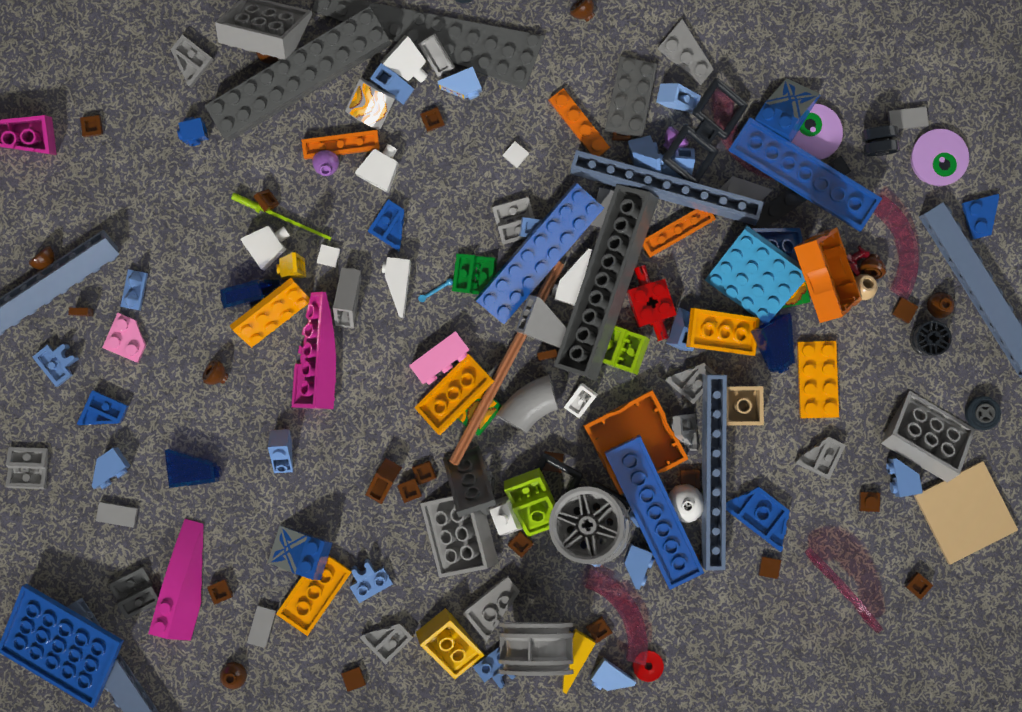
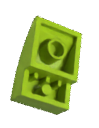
[603,326,650,375]
[504,468,555,537]

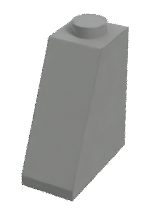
[333,268,361,328]
[515,295,567,348]

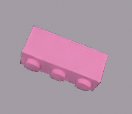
[409,331,470,385]

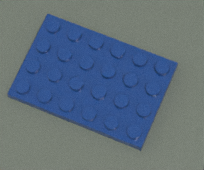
[0,584,124,708]

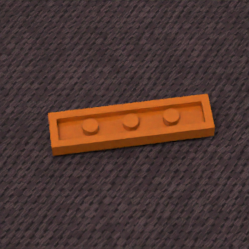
[548,88,610,156]
[301,130,380,160]
[642,209,716,258]

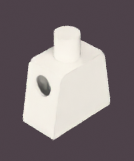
[381,35,428,83]
[355,144,399,193]
[240,226,290,271]
[489,496,523,535]

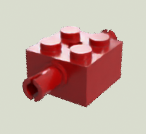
[627,265,677,342]

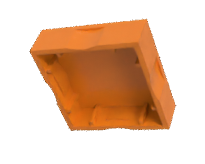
[794,227,862,323]
[583,390,688,495]

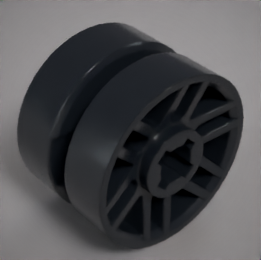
[862,125,900,157]
[910,320,952,356]

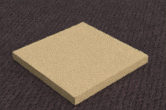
[914,461,1018,564]

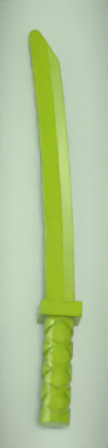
[231,192,332,241]

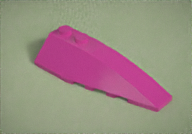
[291,292,336,409]
[148,519,204,641]

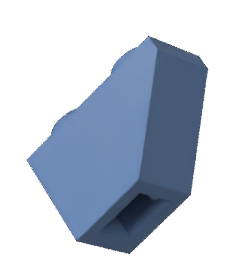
[370,63,414,105]
[628,135,664,173]
[661,147,695,179]
[666,308,694,351]
[268,429,293,473]
[92,447,131,489]
[886,458,923,497]
[623,543,654,590]

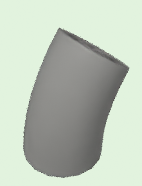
[496,375,558,434]

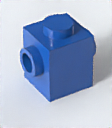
[177,117,209,146]

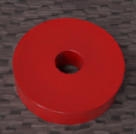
[632,650,664,682]

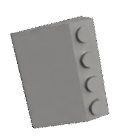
[215,0,312,59]
[881,391,975,483]
[420,495,499,578]

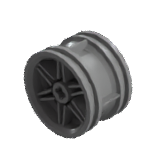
[549,487,631,565]
[498,622,574,676]

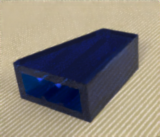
[220,279,280,309]
[751,313,795,373]
[165,449,222,488]

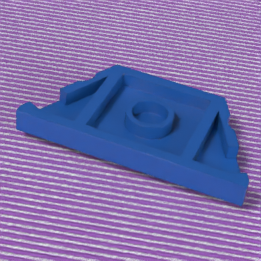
[726,487,790,552]

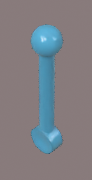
[418,278,453,302]

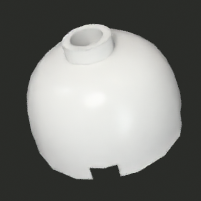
[668,484,704,523]

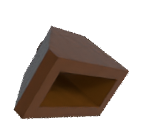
[365,458,402,504]

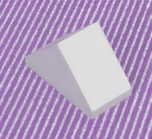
[564,383,598,418]

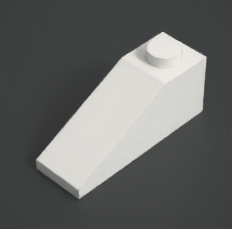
[552,249,592,306]
[382,257,411,318]

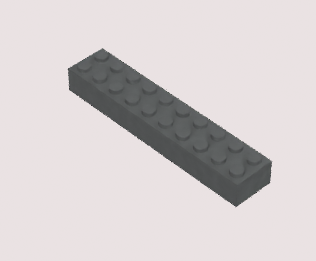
[205,6,392,142]
[554,184,659,381]

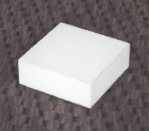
[503,141,529,168]
[317,244,341,268]

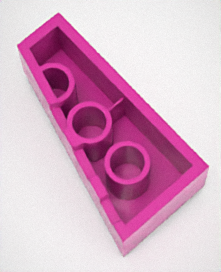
[0,115,56,155]

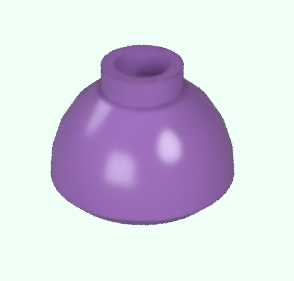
[663,126,689,150]
[312,150,339,176]

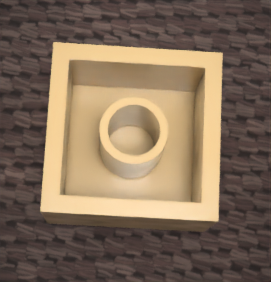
[726,386,764,426]

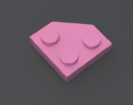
[102,313,146,363]

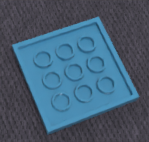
[705,226,805,325]

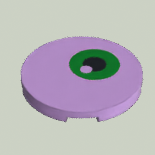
[791,104,843,160]
[910,129,969,186]

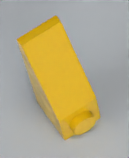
[277,252,306,279]
[562,629,596,694]

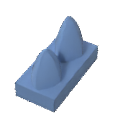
[120,269,148,311]

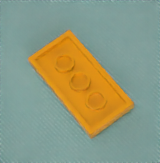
[229,278,310,348]
[686,308,760,356]
[797,341,839,418]
[414,354,495,435]
[276,555,351,636]

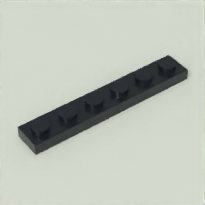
[746,156,851,229]

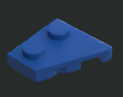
[961,194,999,240]
[368,199,405,252]
[77,390,129,425]

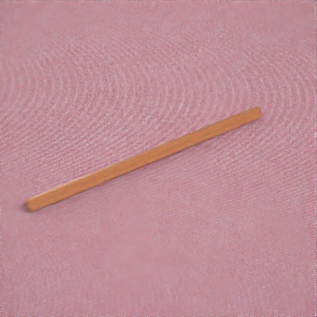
[449,261,564,466]

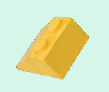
[416,608,485,679]

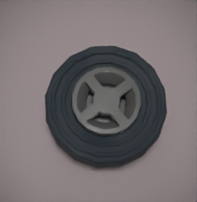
[965,396,1001,430]

